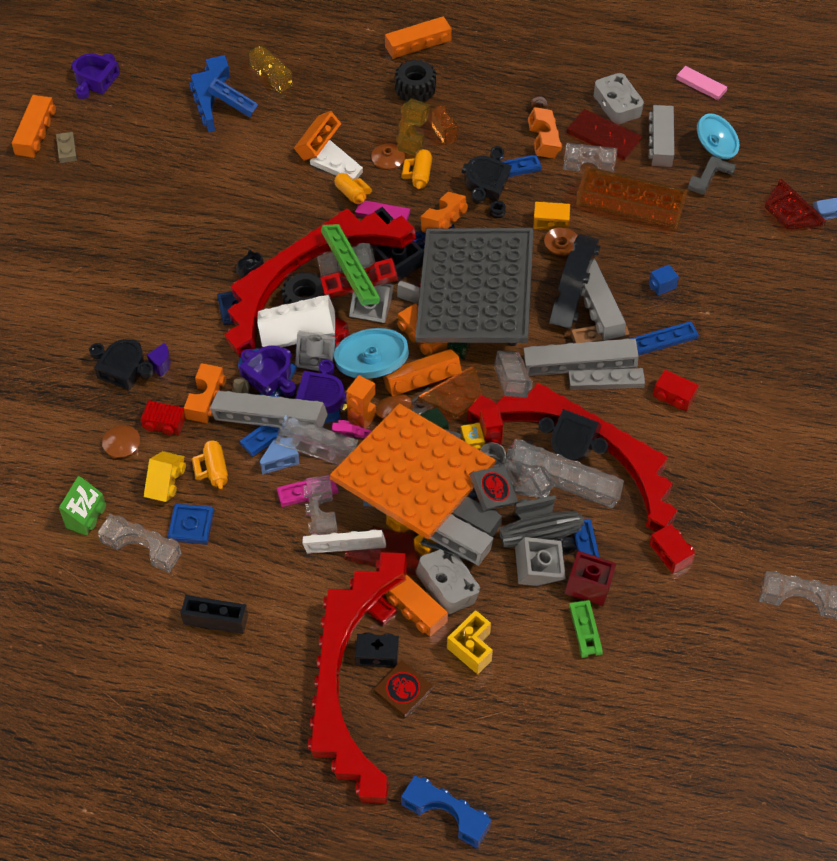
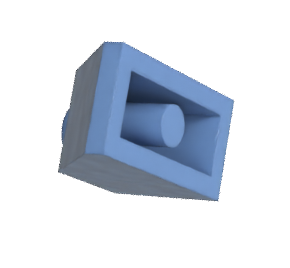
[260,435,299,474]

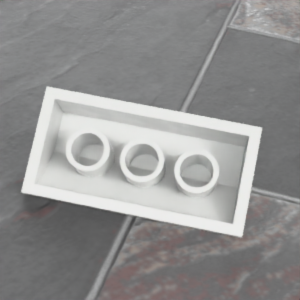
[258,295,335,347]

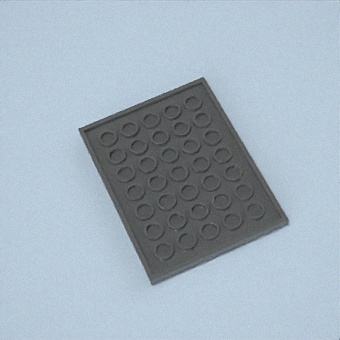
[415,228,534,343]

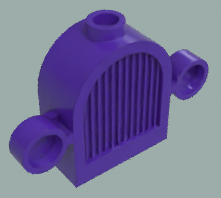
[71,53,120,99]
[239,345,296,397]
[296,360,347,414]

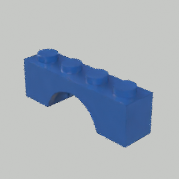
[401,775,491,849]

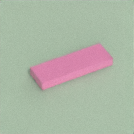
[676,66,727,100]

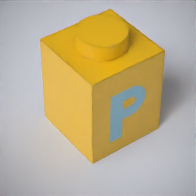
[461,423,485,450]

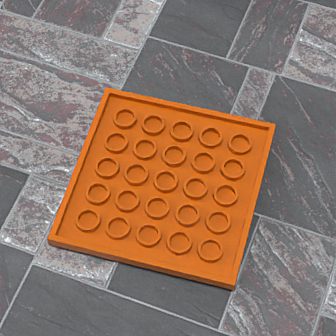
[330,403,496,540]

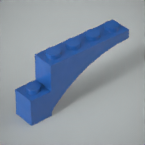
[189,55,230,132]

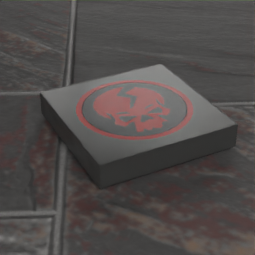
[469,466,518,511]

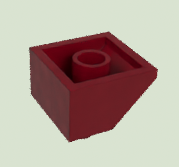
[564,551,616,606]

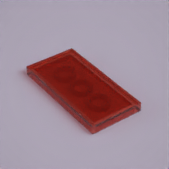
[567,109,642,161]

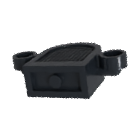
[461,146,512,203]
[89,339,154,391]
[539,409,609,465]

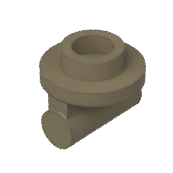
[232,377,250,393]

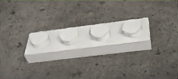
[302,530,386,554]

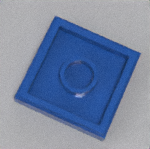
[167,503,214,545]

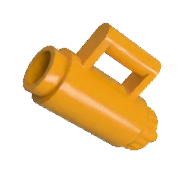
[401,149,432,189]
[335,173,372,204]
[191,441,228,489]

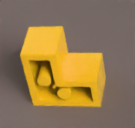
[144,451,186,502]
[447,610,493,674]

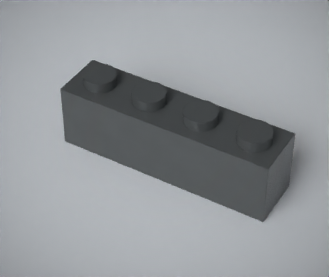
[452,497,502,537]

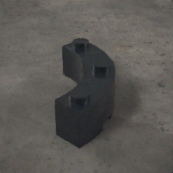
[550,234,601,329]

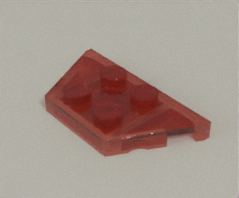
[764,178,826,230]
[345,526,418,576]

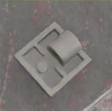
[295,331,335,371]

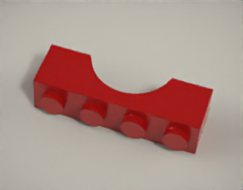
[320,258,398,299]

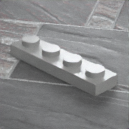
[568,368,645,390]

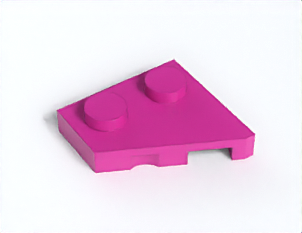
[332,420,372,438]

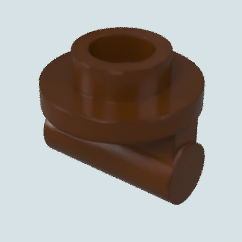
[530,96,547,110]

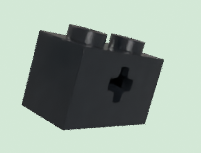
[355,632,399,668]

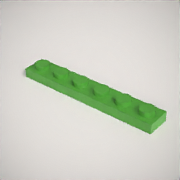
[321,224,380,305]

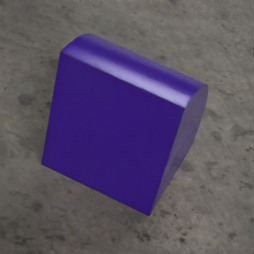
[147,343,171,376]

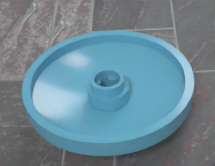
[334,328,409,379]

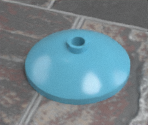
[697,114,739,159]

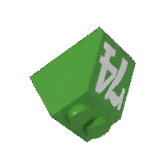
[59,476,106,536]

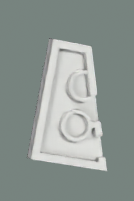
[310,140,363,179]

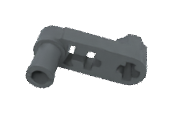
[688,156,736,195]

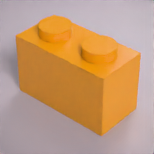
[533,202,570,230]

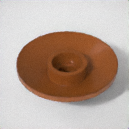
[371,144,405,170]
[544,227,577,256]

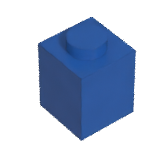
[649,264,679,296]

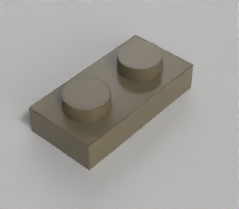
[56,132,77,163]

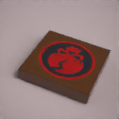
[373,660,433,718]

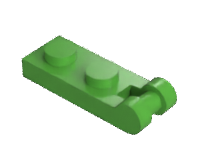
[569,600,603,658]

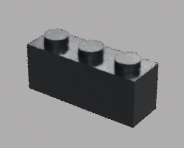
[180,595,248,634]

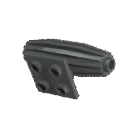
[499,494,584,548]

